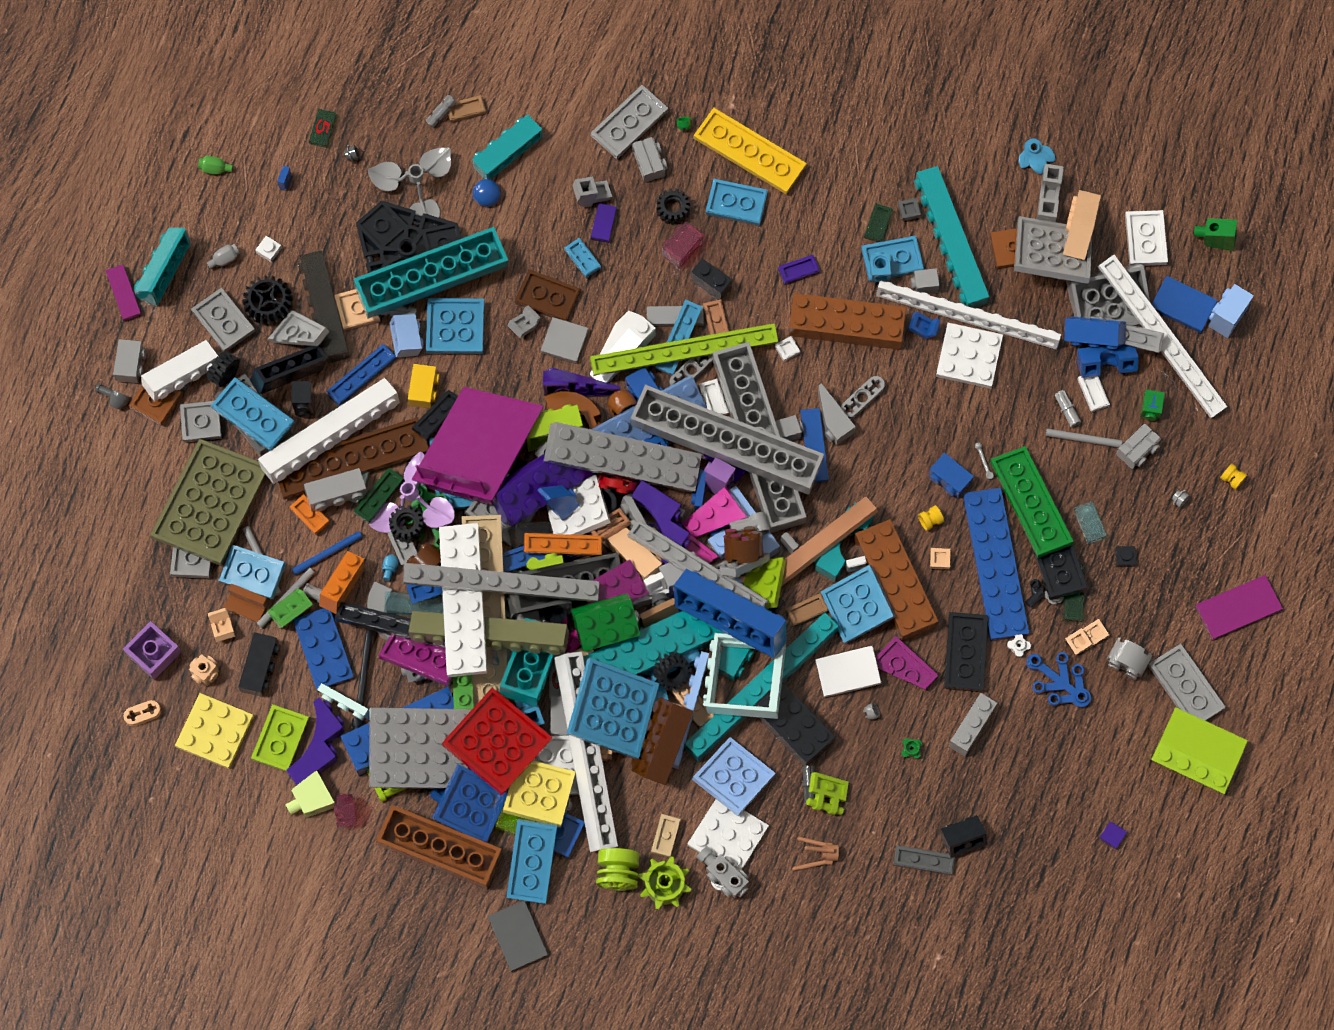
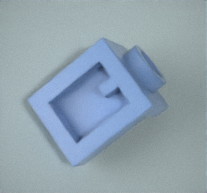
[708,529,725,560]

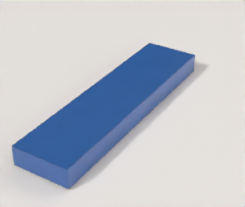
[326,344,396,406]
[800,408,829,483]

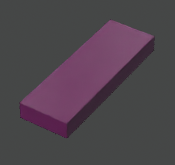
[105,264,141,321]

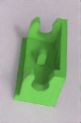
[267,588,313,628]

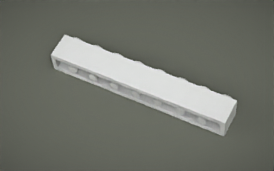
[258,378,400,484]

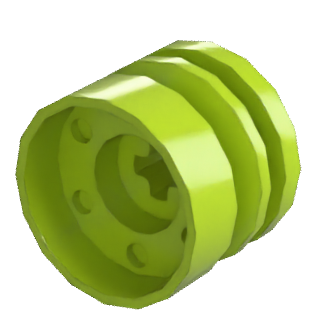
[596,848,639,891]

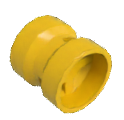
[1220,464,1247,490]
[918,505,944,531]

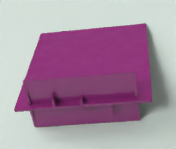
[412,387,544,505]

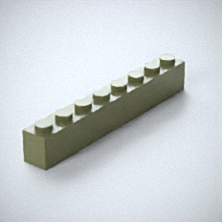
[408,611,569,655]

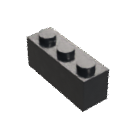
[238,632,281,697]

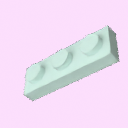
[318,683,370,721]

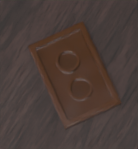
[514,269,581,321]

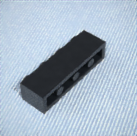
[250,345,328,395]

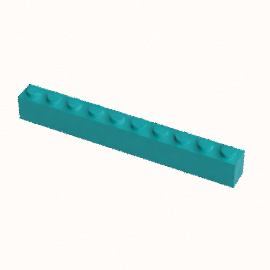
[684,613,839,762]

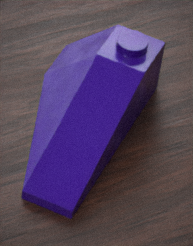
[543,368,620,397]

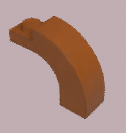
[544,391,601,430]

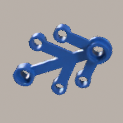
[1026,652,1091,708]

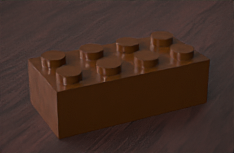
[631,697,694,785]

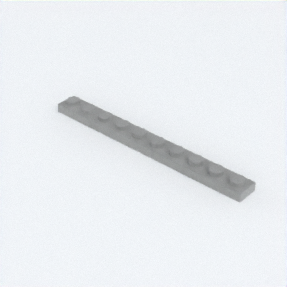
[403,563,599,602]

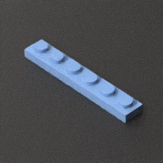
[673,651,709,769]

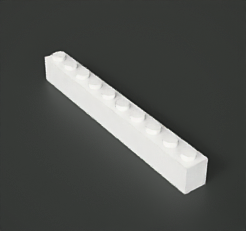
[555,651,618,852]

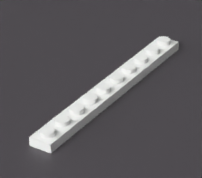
[1098,255,1227,418]
[876,281,1061,349]

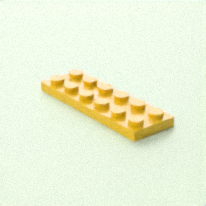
[693,108,807,194]

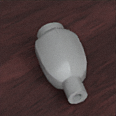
[207,244,240,269]

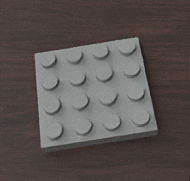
[1014,216,1092,284]

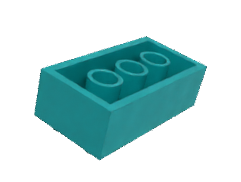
[499,618,556,707]

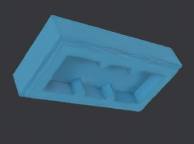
[564,238,601,278]

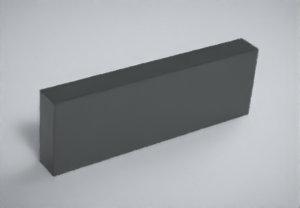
[893,845,955,876]

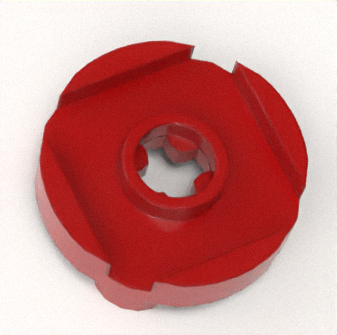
[598,474,637,494]

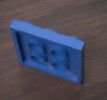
[432,764,509,842]

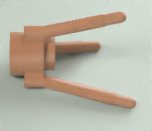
[792,837,839,871]

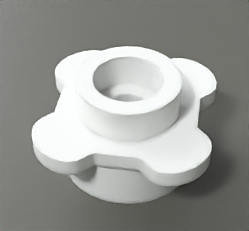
[1007,634,1031,657]

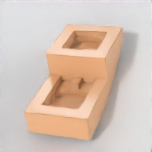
[1065,619,1110,655]

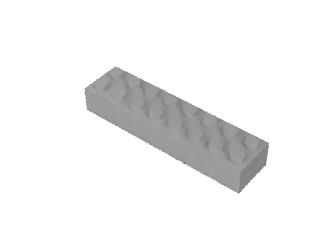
[544,422,702,493]

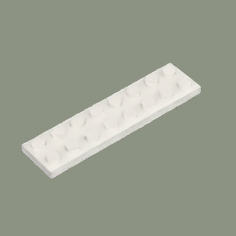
[439,523,487,677]

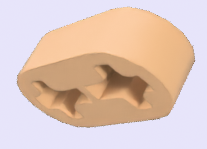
[123,700,161,727]

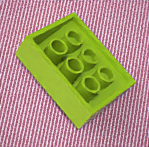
[1151,707,1248,794]

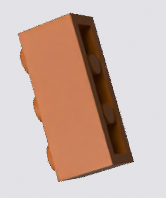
[319,551,365,614]

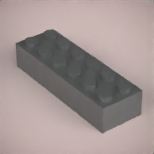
[507,552,620,614]

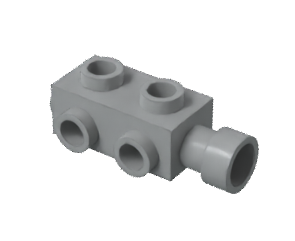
[696,846,749,898]

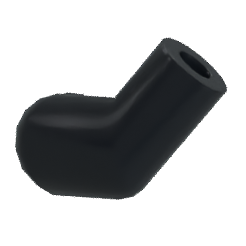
[1025,579,1044,609]

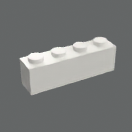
[141,340,219,402]

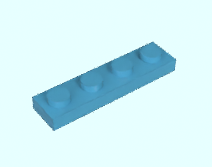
[655,299,702,376]

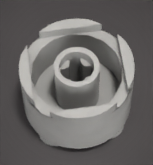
[1107,638,1152,680]

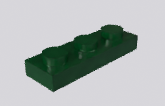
[353,468,404,524]

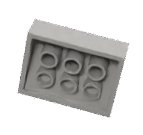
[1066,264,1150,325]

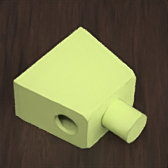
[285,771,336,817]

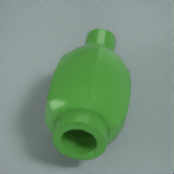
[198,156,233,174]

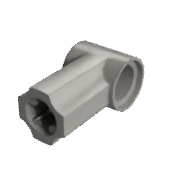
[729,512,770,535]

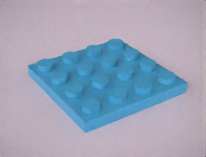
[567,658,659,759]

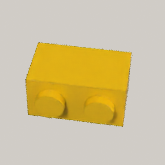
[408,364,440,408]

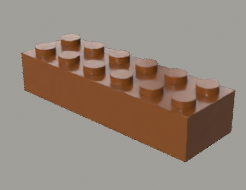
[788,293,906,350]
[854,519,938,642]
[376,805,503,890]

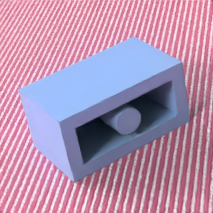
[390,314,423,357]

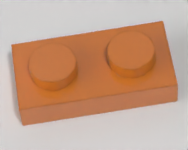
[289,494,330,535]

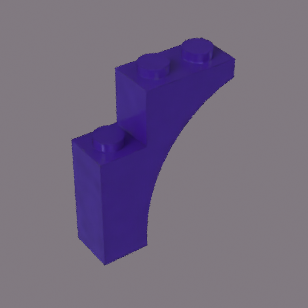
[631,480,691,565]
[286,697,345,785]

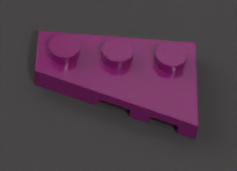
[875,636,939,690]

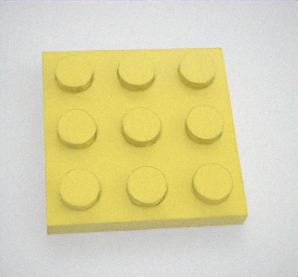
[175,693,254,769]
[503,761,575,828]

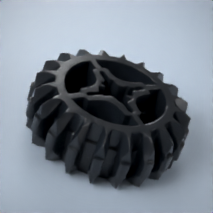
[242,275,293,325]

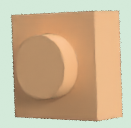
[930,548,950,569]

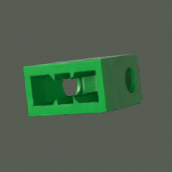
[1194,218,1237,251]

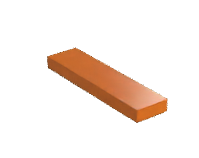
[524,533,602,556]

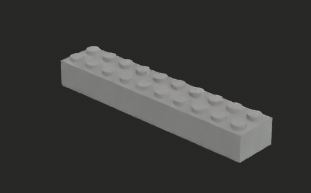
[712,342,806,533]
[631,385,824,495]

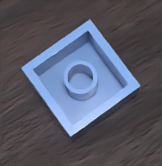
[1209,284,1254,338]

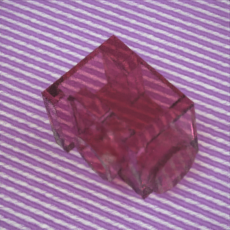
[334,794,357,827]

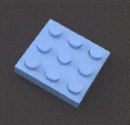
[692,737,776,816]

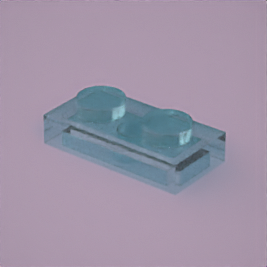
[1074,502,1106,544]

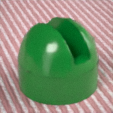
[676,117,692,131]

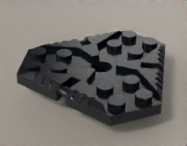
[356,200,462,308]

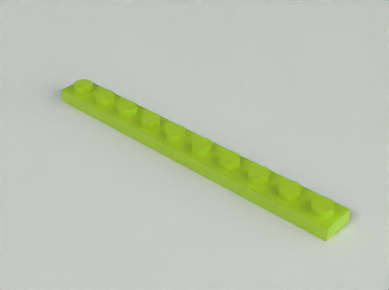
[590,323,778,376]

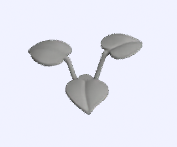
[368,148,451,226]

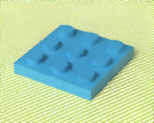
[426,298,484,354]
[821,565,896,644]

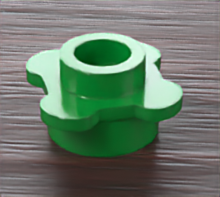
[901,738,922,759]

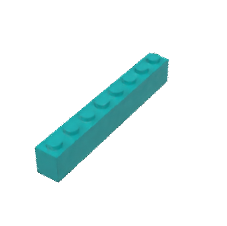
[914,166,989,308]

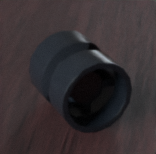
[542,606,570,636]

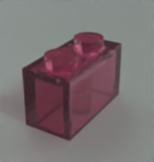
[662,222,703,268]

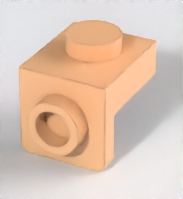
[208,608,235,642]

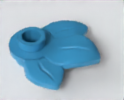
[1019,138,1055,175]

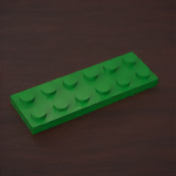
[990,446,1074,558]

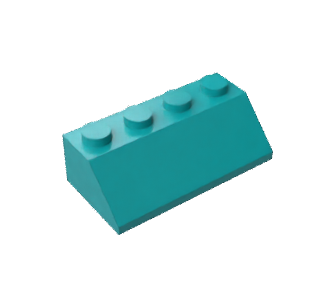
[134,228,191,306]

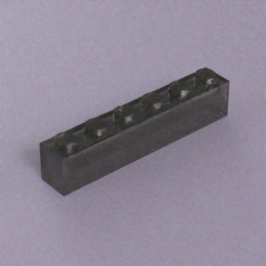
[298,250,350,364]

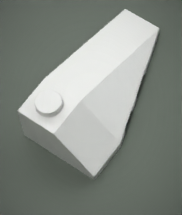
[590,311,656,383]

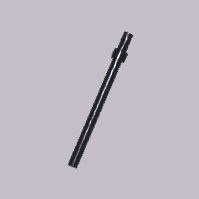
[351,629,374,730]

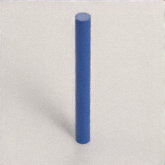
[292,531,362,575]

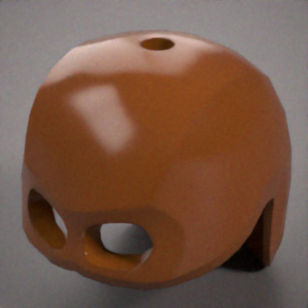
[608,390,637,417]

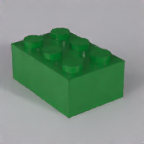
[571,593,641,652]

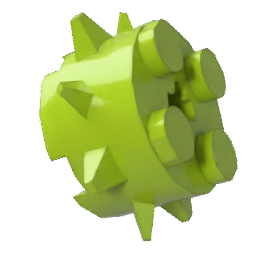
[638,856,691,909]

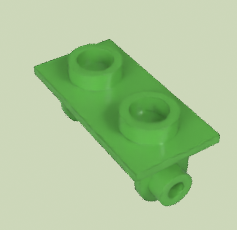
[453,675,474,709]

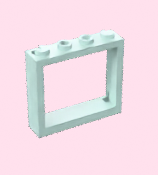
[703,633,786,719]

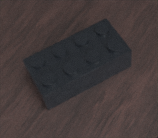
[754,682,835,766]

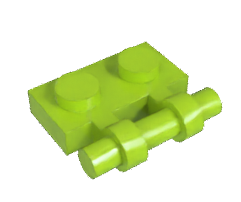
[806,772,849,815]

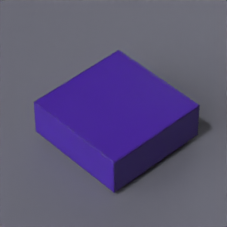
[1099,821,1127,849]

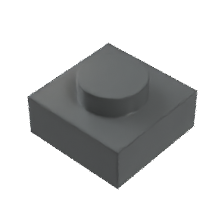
[898,198,921,221]

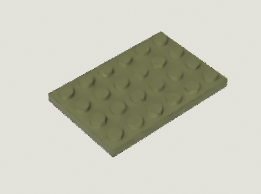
[150,439,266,566]

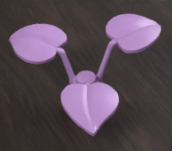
[369,452,455,533]

